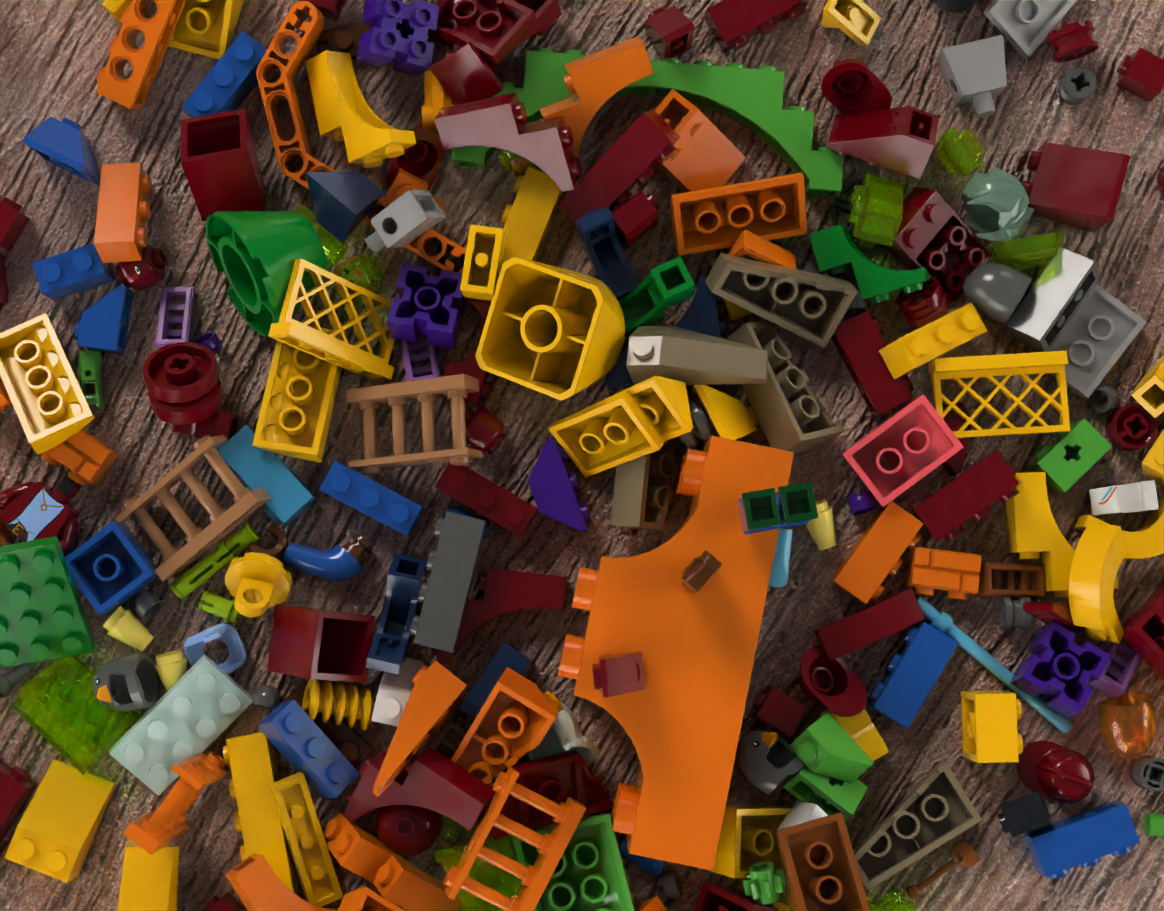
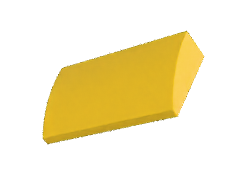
[0,313,94,455]
[252,326,349,463]

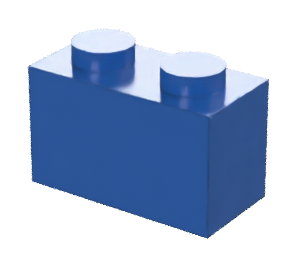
[32,243,115,301]

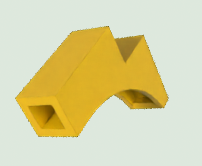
[305,50,416,168]
[1006,472,1119,598]

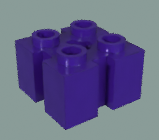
[357,0,439,77]
[387,263,467,350]
[1010,621,1111,718]

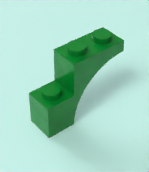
[809,224,930,304]
[619,256,695,338]

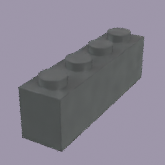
[410,511,487,653]

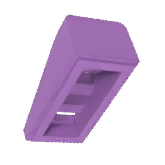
[155,286,195,349]
[400,336,440,381]
[1088,622,1141,698]

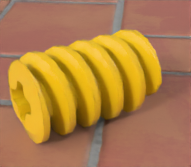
[302,679,377,731]

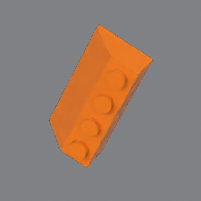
[669,173,807,256]

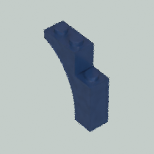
[606,277,726,390]
[458,641,533,788]

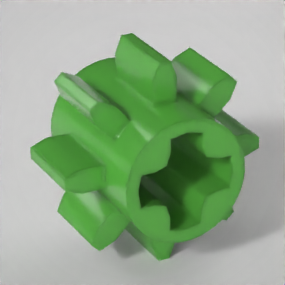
[742,862,787,904]

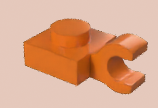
[384,168,444,210]

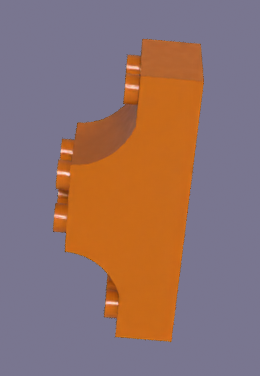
[558,436,794,871]

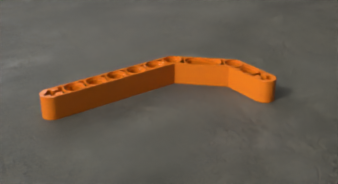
[256,1,466,273]

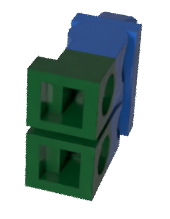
[738,481,818,535]

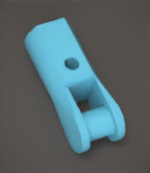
[768,528,793,588]

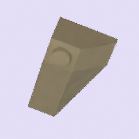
[626,325,768,385]

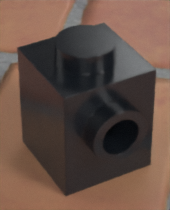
[997,791,1054,838]

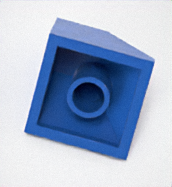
[23,117,101,186]

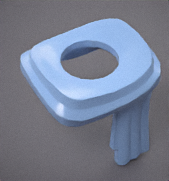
[183,623,247,674]

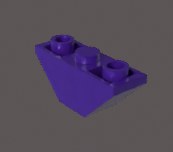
[528,436,592,533]

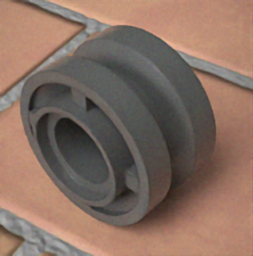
[678,398,713,449]

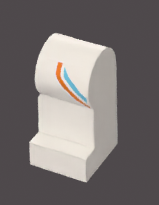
[1089,480,1159,516]

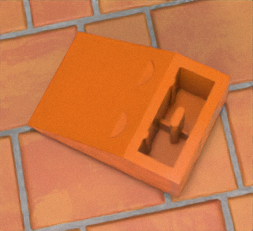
[653,89,746,192]

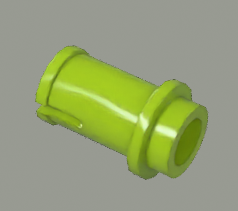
[198,590,241,624]

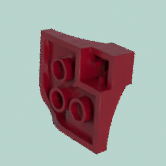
[433,0,562,64]

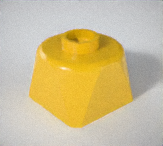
[475,257,625,401]

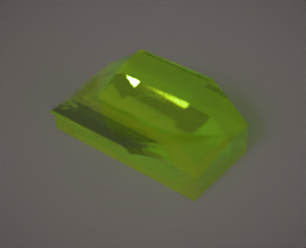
[991,231,1064,270]

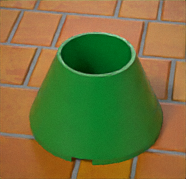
[206,211,328,336]

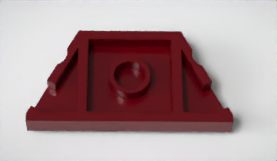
[489,750,614,840]

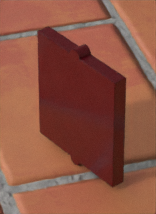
[429,41,504,105]

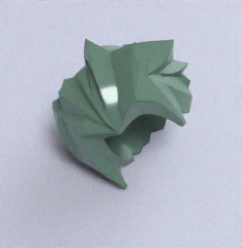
[961,167,1035,241]

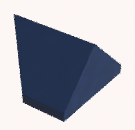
[305,171,384,243]

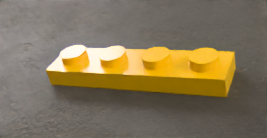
[269,772,343,907]

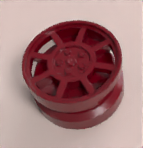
[1047,20,1099,62]
[896,277,949,327]
[1105,403,1159,451]

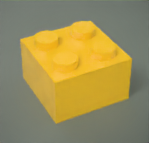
[960,690,1023,763]

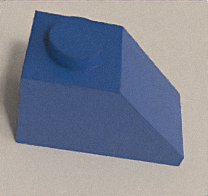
[74,285,134,355]

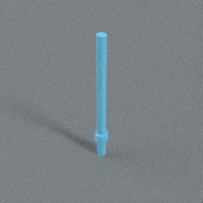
[917,596,1073,734]

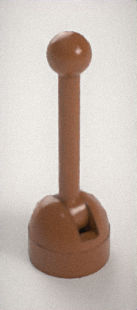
[907,838,981,899]

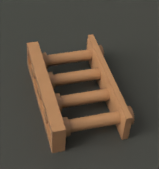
[346,374,483,476]
[115,435,271,581]

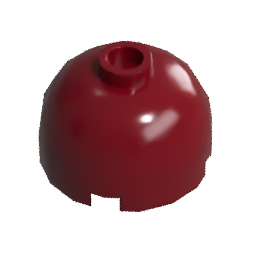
[375,805,442,856]

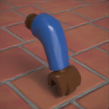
[247,523,373,582]

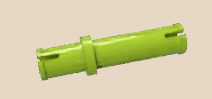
[170,522,260,600]

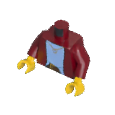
[0,476,80,556]

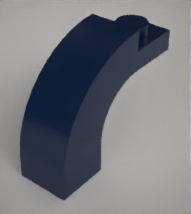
[575,207,639,301]
[366,553,428,675]

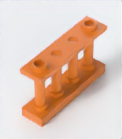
[123,751,231,855]
[443,766,586,911]

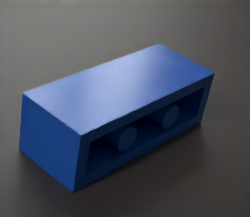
[182,31,267,118]
[319,461,426,537]
[868,621,959,729]
[257,699,358,799]
[1024,800,1140,879]

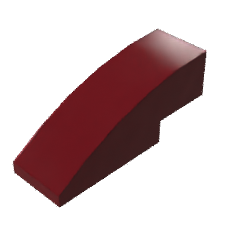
[814,588,925,661]

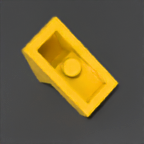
[822,0,882,46]

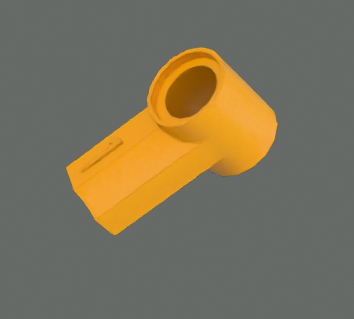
[422,70,455,134]

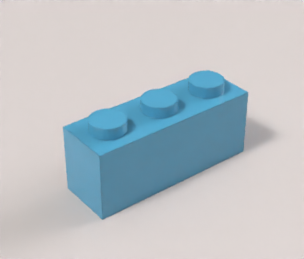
[218,425,318,525]

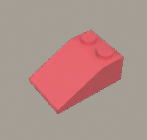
[841,394,964,507]

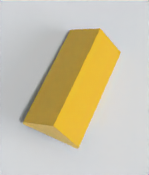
[548,376,693,478]
[118,840,179,911]

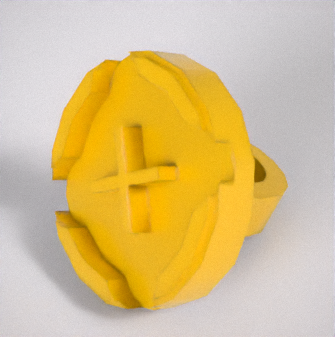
[225,552,292,618]

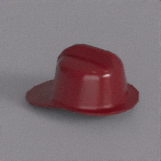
[821,59,892,114]
[385,125,445,190]
[799,646,867,717]
[1016,740,1095,804]

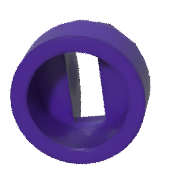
[194,331,222,355]
[848,489,877,516]

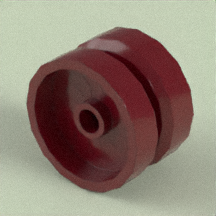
[142,342,224,425]

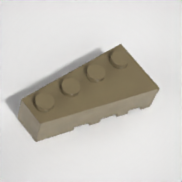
[705,253,858,348]
[726,320,845,454]
[853,761,982,891]

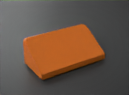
[728,230,796,269]

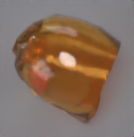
[1097,691,1157,760]

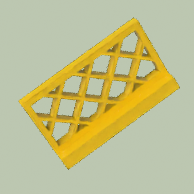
[268,258,395,380]
[928,351,1070,438]

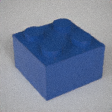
[65,521,159,615]

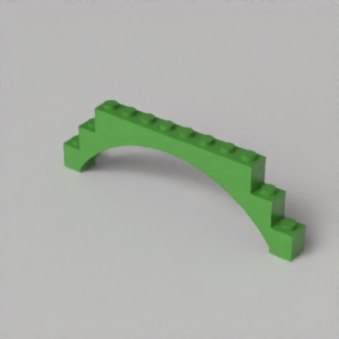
[452,47,844,198]

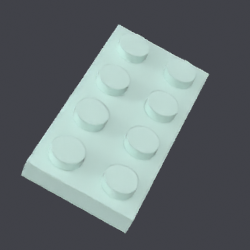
[109,654,253,796]

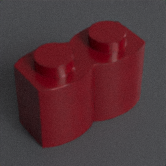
[611,191,660,249]

